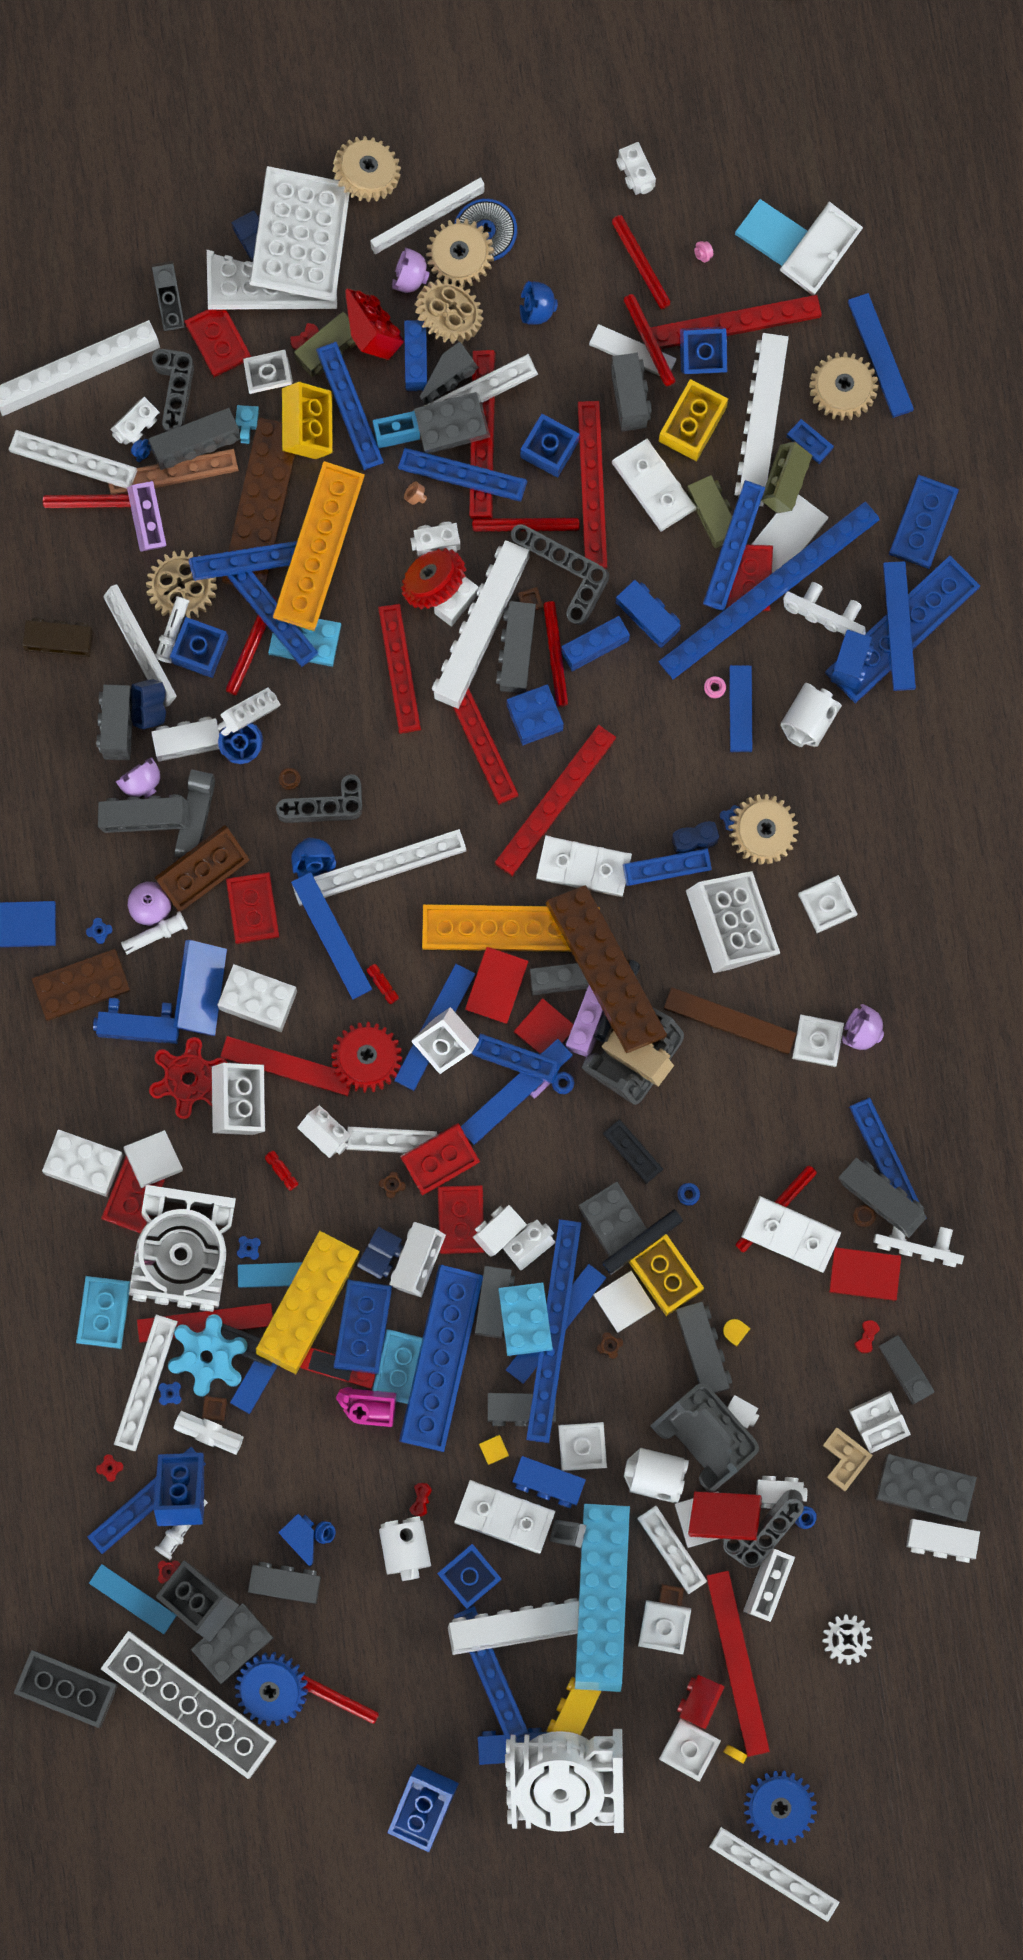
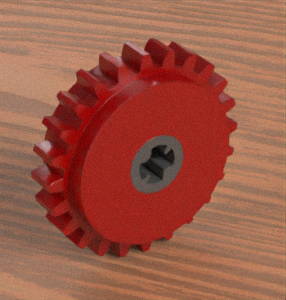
[401,548,466,609]
[331,1022,402,1093]

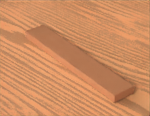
[109,449,239,494]

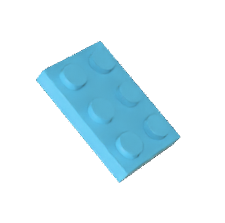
[268,619,341,667]
[498,1283,552,1356]

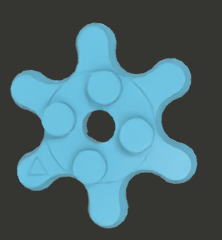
[168,1314,248,1397]

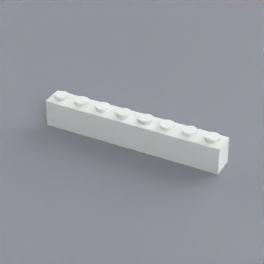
[0,320,160,416]
[734,333,788,507]
[432,540,530,709]

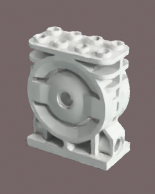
[129,1185,236,1312]
[505,1729,624,1833]

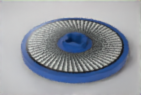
[454,199,517,261]

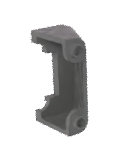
[581,1007,684,1105]
[650,1384,759,1492]

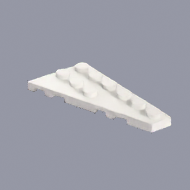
[207,250,337,309]

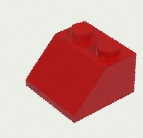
[677,1675,725,1729]

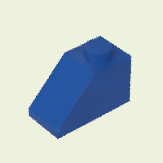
[278,1514,314,1567]

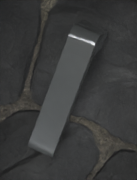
[511,524,609,625]

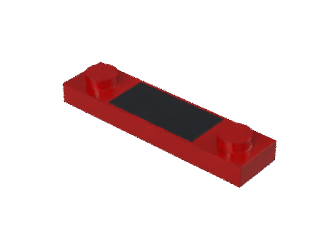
[300,1348,376,1389]

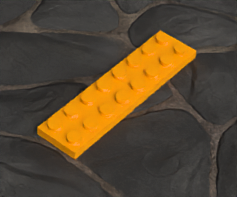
[273,461,365,632]
[422,905,600,952]

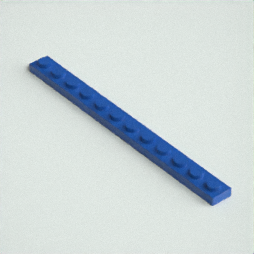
[658,501,880,680]

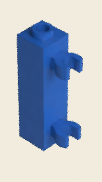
[93,998,179,1044]

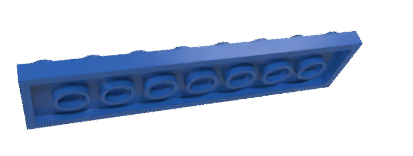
[825,556,980,704]
[399,1265,483,1452]

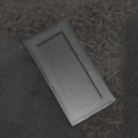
[550,1519,587,1548]

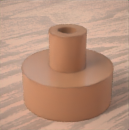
[404,482,427,505]

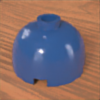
[520,281,558,325]
[218,723,263,764]
[291,838,336,878]

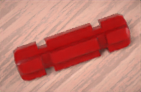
[367,964,399,1004]
[265,1151,298,1191]

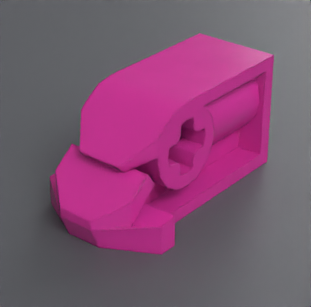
[336,1387,397,1427]

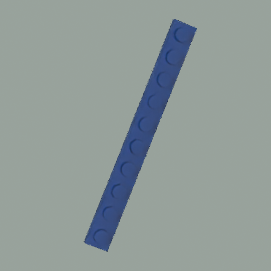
[527,1219,581,1443]

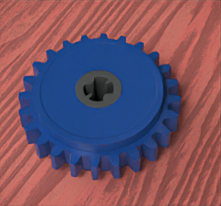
[235,1652,308,1726]
[744,1771,817,1845]

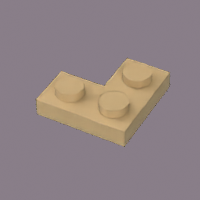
[823,1428,873,1492]

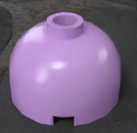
[392,248,429,293]
[115,757,160,799]
[127,882,172,927]
[842,1004,884,1050]

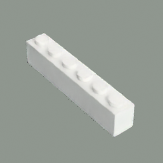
[448,1598,579,1655]

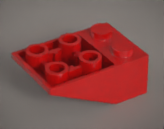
[345,288,405,360]

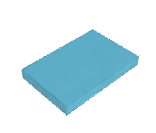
[735,199,807,266]
[76,1276,131,1349]
[372,1329,422,1404]

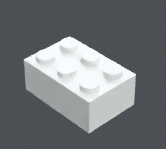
[218,964,297,1032]
[212,1063,265,1135]
[42,1130,124,1197]

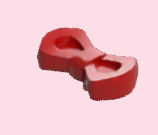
[290,323,319,350]
[855,1320,880,1353]
[409,1483,432,1517]

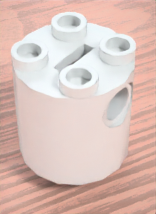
[781,683,842,747]
[624,1448,689,1503]
[379,1516,431,1581]

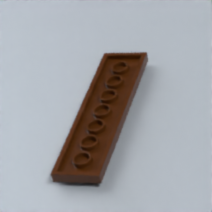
[222,418,296,588]
[546,885,667,1054]

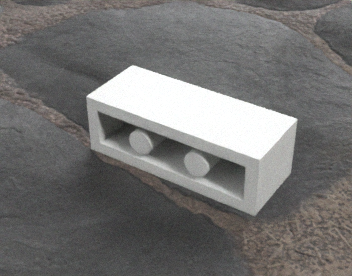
[151,717,220,762]
[389,1222,446,1297]
[906,1519,980,1563]
[743,1549,795,1622]

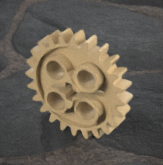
[415,279,483,344]
[146,550,217,619]

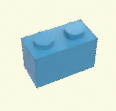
[373,411,420,449]

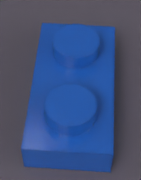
[787,419,834,464]

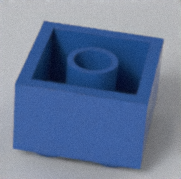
[680,327,727,374]
[520,414,580,478]
[170,617,228,678]
[831,630,874,689]
[507,684,564,746]
[437,1544,502,1609]

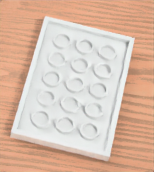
[250,166,350,301]

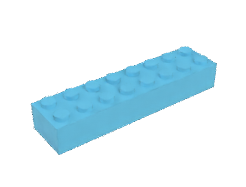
[575,1504,630,1692]

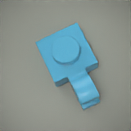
[236,405,259,444]

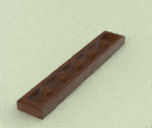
[664,987,796,1055]

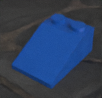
[154,1453,204,1526]
[387,1764,459,1852]

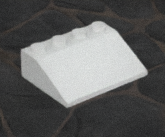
[686,871,780,973]

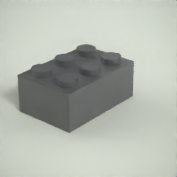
[611,352,652,432]
[414,392,490,454]
[96,685,133,760]
[579,1182,647,1257]
[156,1560,239,1642]
[191,1603,274,1684]

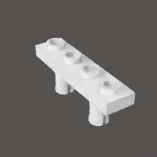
[783,582,866,636]
[218,688,281,736]
[873,1227,964,1268]

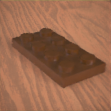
[154,825,250,912]
[32,949,130,1021]

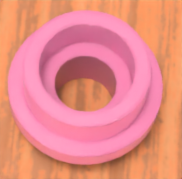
[694,241,713,263]
[704,676,726,698]

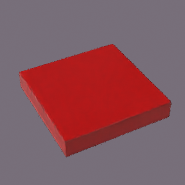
[514,998,574,1054]

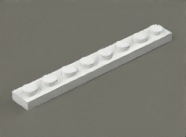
[292,829,467,906]

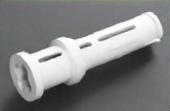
[155,596,190,664]
[121,911,188,955]
[154,1499,208,1560]

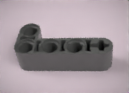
[152,349,194,432]
[175,770,215,858]
[276,774,363,823]
[723,1489,804,1568]

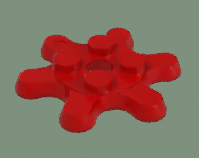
[149,1037,228,1119]

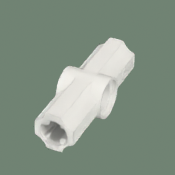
[173,1411,244,1455]

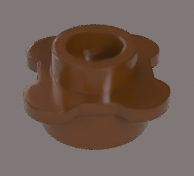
[379,1171,406,1198]
[597,1332,623,1359]

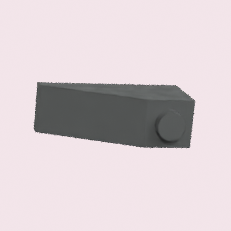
[878,1335,935,1405]

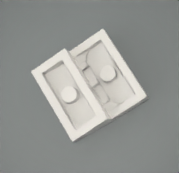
[849,1391,911,1454]

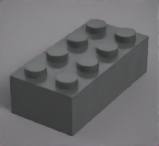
[875,1454,977,1523]
[14,1650,119,1728]

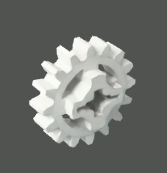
[822,1614,872,1665]

